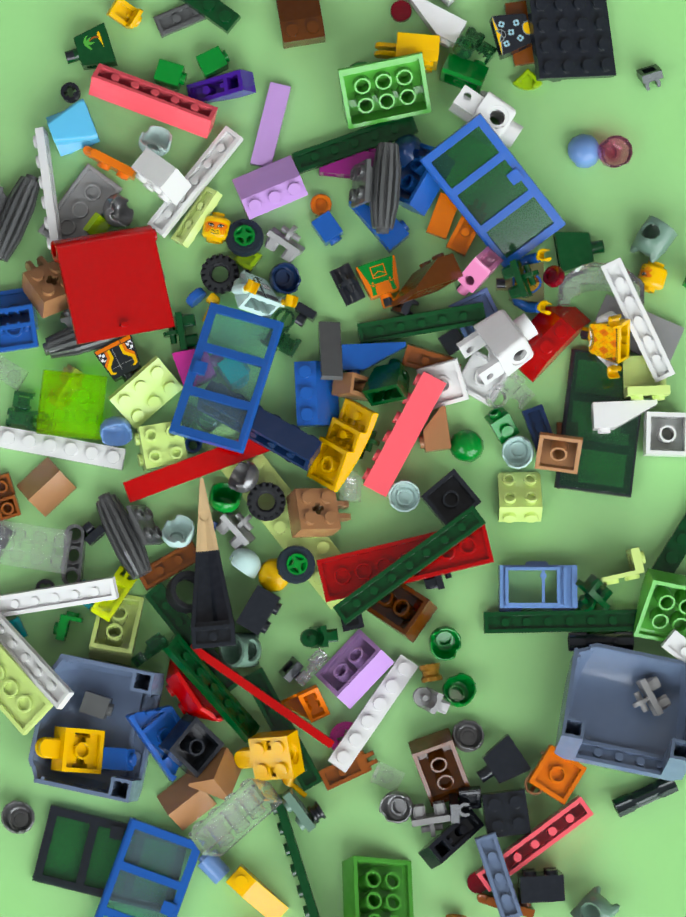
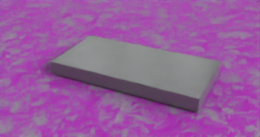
[38,164,122,239]
[595,294,685,361]

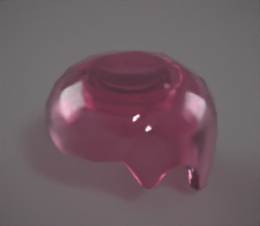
[598,135,633,168]

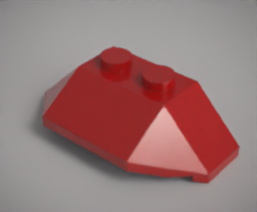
[518,306,591,382]
[165,659,224,722]

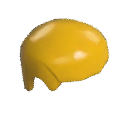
[258,558,288,592]

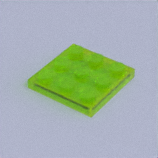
[35,369,107,440]

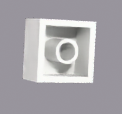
[131,148,192,205]
[643,411,686,457]

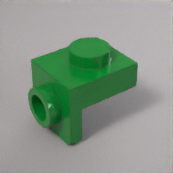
[484,406,520,444]
[53,611,84,641]

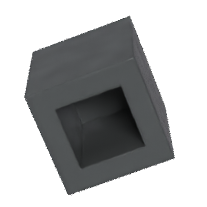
[79,691,114,720]

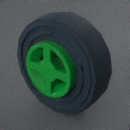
[226,219,264,257]
[276,545,315,584]

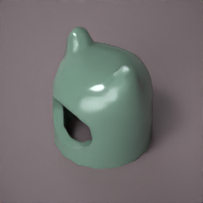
[630,216,677,263]
[219,633,262,668]
[570,886,620,917]

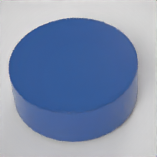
[186,287,207,308]

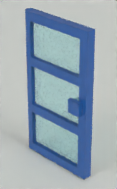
[169,302,284,453]
[94,817,203,917]

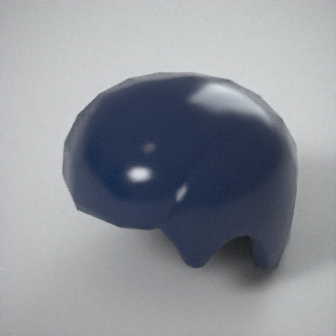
[394,134,421,167]
[269,262,301,295]

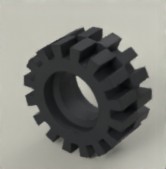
[201,254,239,294]
[247,482,286,521]

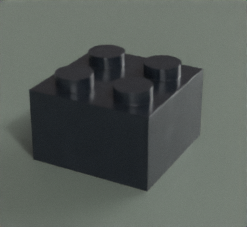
[420,469,481,526]
[236,585,283,636]
[158,713,224,778]
[481,788,531,837]
[517,867,565,903]

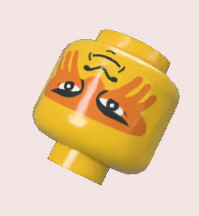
[202,212,231,244]
[637,261,667,293]

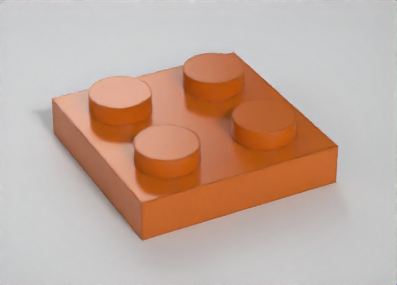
[527,745,587,805]

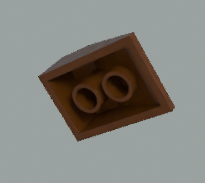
[276,0,325,49]
[391,253,463,306]
[366,584,437,643]
[408,728,470,807]

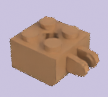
[22,256,69,318]
[286,488,351,538]

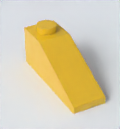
[226,864,289,917]

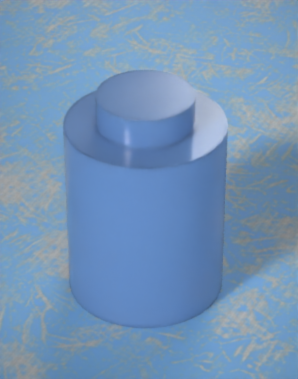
[197,851,231,884]

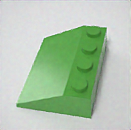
[338,52,432,129]
[633,568,686,642]
[342,856,414,917]

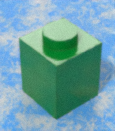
[196,46,230,79]
[153,59,187,90]

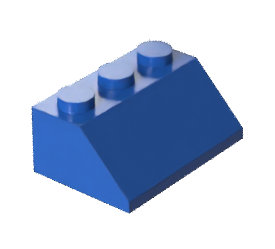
[399,143,456,216]
[294,361,339,428]

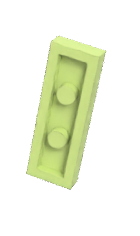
[171,186,223,248]

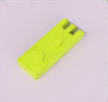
[91,565,137,622]

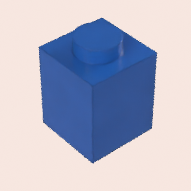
[311,210,343,246]
[102,747,137,771]

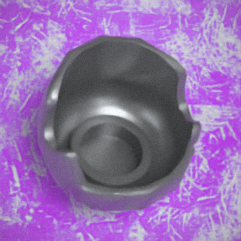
[103,194,134,227]
[228,461,259,493]
[452,719,484,752]
[379,791,413,824]
[1,800,35,834]

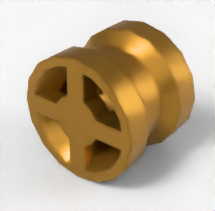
[419,662,443,683]

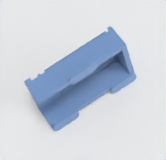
[498,561,578,612]

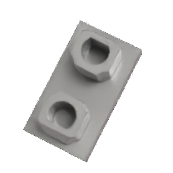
[264,225,305,263]
[216,512,255,549]
[632,676,671,716]
[413,687,451,715]
[411,800,451,837]

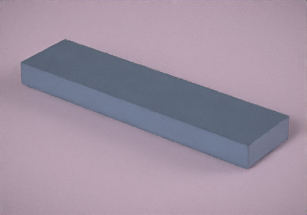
[474,831,523,917]

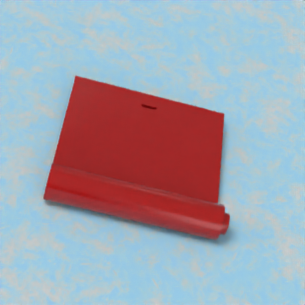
[51,225,175,345]

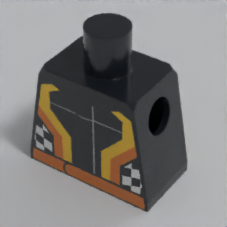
[94,335,142,382]

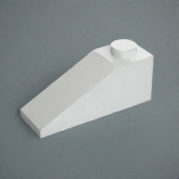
[408,0,467,48]
[591,399,658,434]

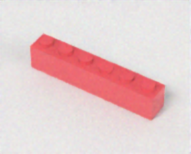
[89,63,218,139]
[362,371,447,497]
[475,795,593,892]

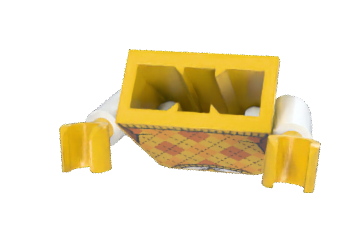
[580,311,630,379]

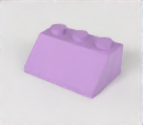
[232,155,308,220]
[315,629,394,709]

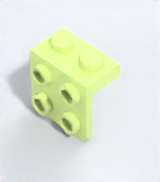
[622,355,671,401]
[134,421,188,471]
[498,472,543,523]
[599,547,646,586]

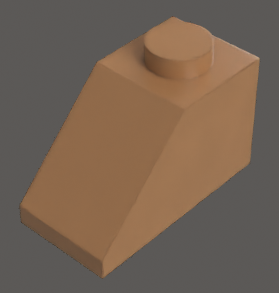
[332,372,369,401]
[419,406,451,453]

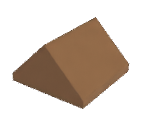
[535,432,583,474]
[17,457,77,517]
[188,747,242,802]
[157,773,217,830]

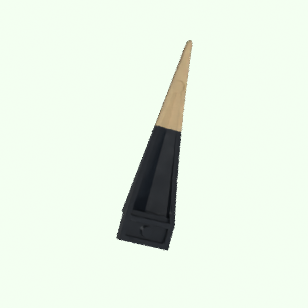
[191,477,236,649]

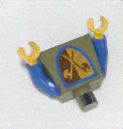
[496,248,552,315]

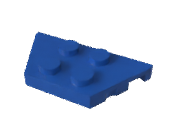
[125,705,180,782]

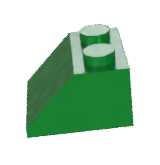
[440,52,489,94]

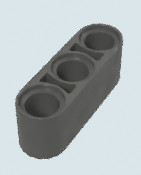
[62,524,86,584]

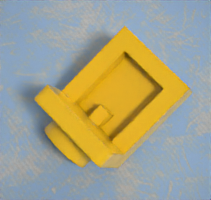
[106,0,143,29]

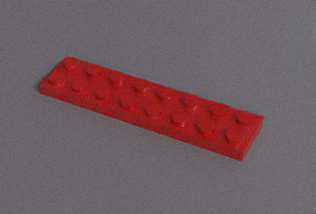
[316,525,494,602]

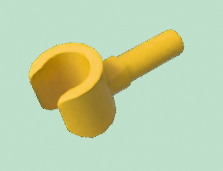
[202,293,220,322]
[282,777,307,798]

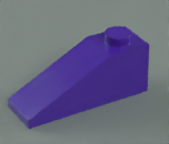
[186,69,256,103]

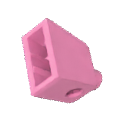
[456,246,503,296]

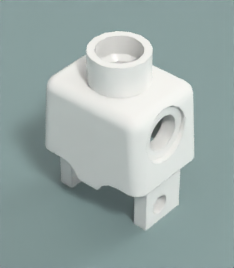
[449,85,524,148]
[457,309,538,385]

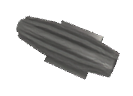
[349,142,401,234]
[0,174,40,262]
[43,308,125,359]
[96,492,164,580]

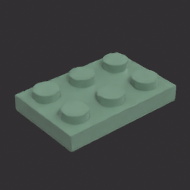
[282,788,316,832]

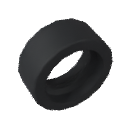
[166,570,195,614]

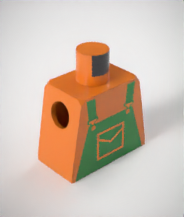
[356,255,400,309]

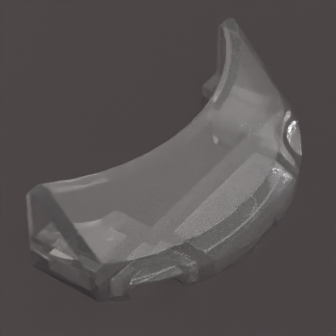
[556,262,644,306]

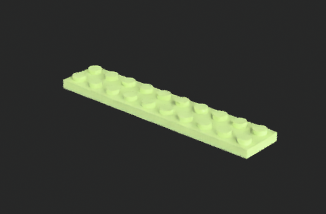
[202,424,345,610]

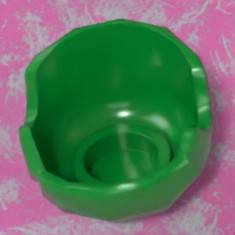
[450,430,484,462]
[209,482,242,513]
[429,626,461,661]
[442,673,477,707]

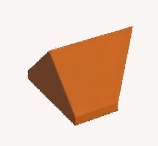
[281,684,330,723]

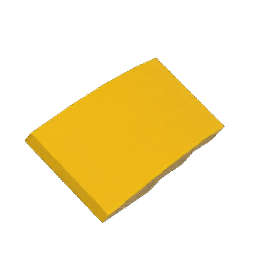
[307,398,379,492]

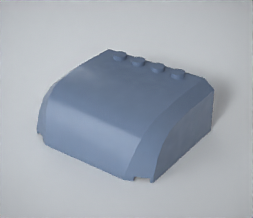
[554,643,686,781]
[28,654,164,803]

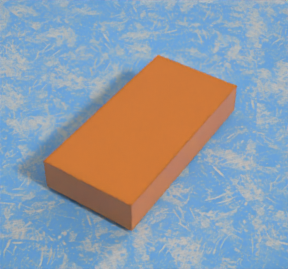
[426,192,457,240]

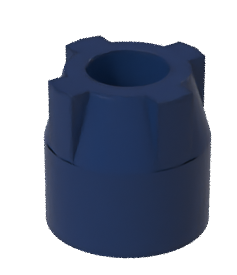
[185,438,202,454]

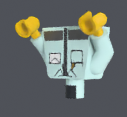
[232,270,299,318]

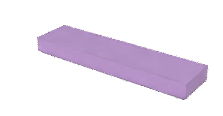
[250,82,291,167]

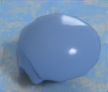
[568,134,600,168]
[100,416,132,446]

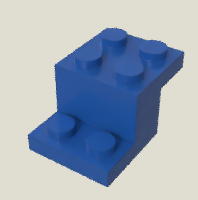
[0,288,39,353]

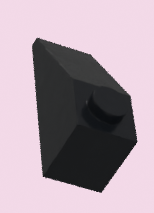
[418,809,484,869]

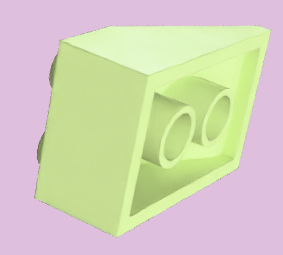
[89,595,144,665]

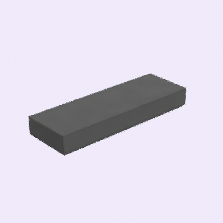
[153,4,206,38]
[318,321,343,380]

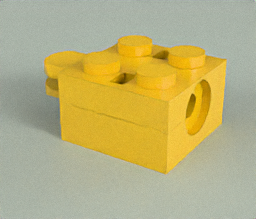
[374,32,440,73]
[35,726,105,774]
[234,730,305,781]

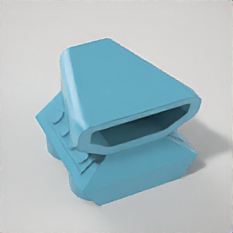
[46,98,100,156]

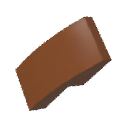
[0,472,21,521]

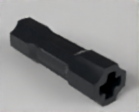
[568,631,634,651]
[612,779,679,817]

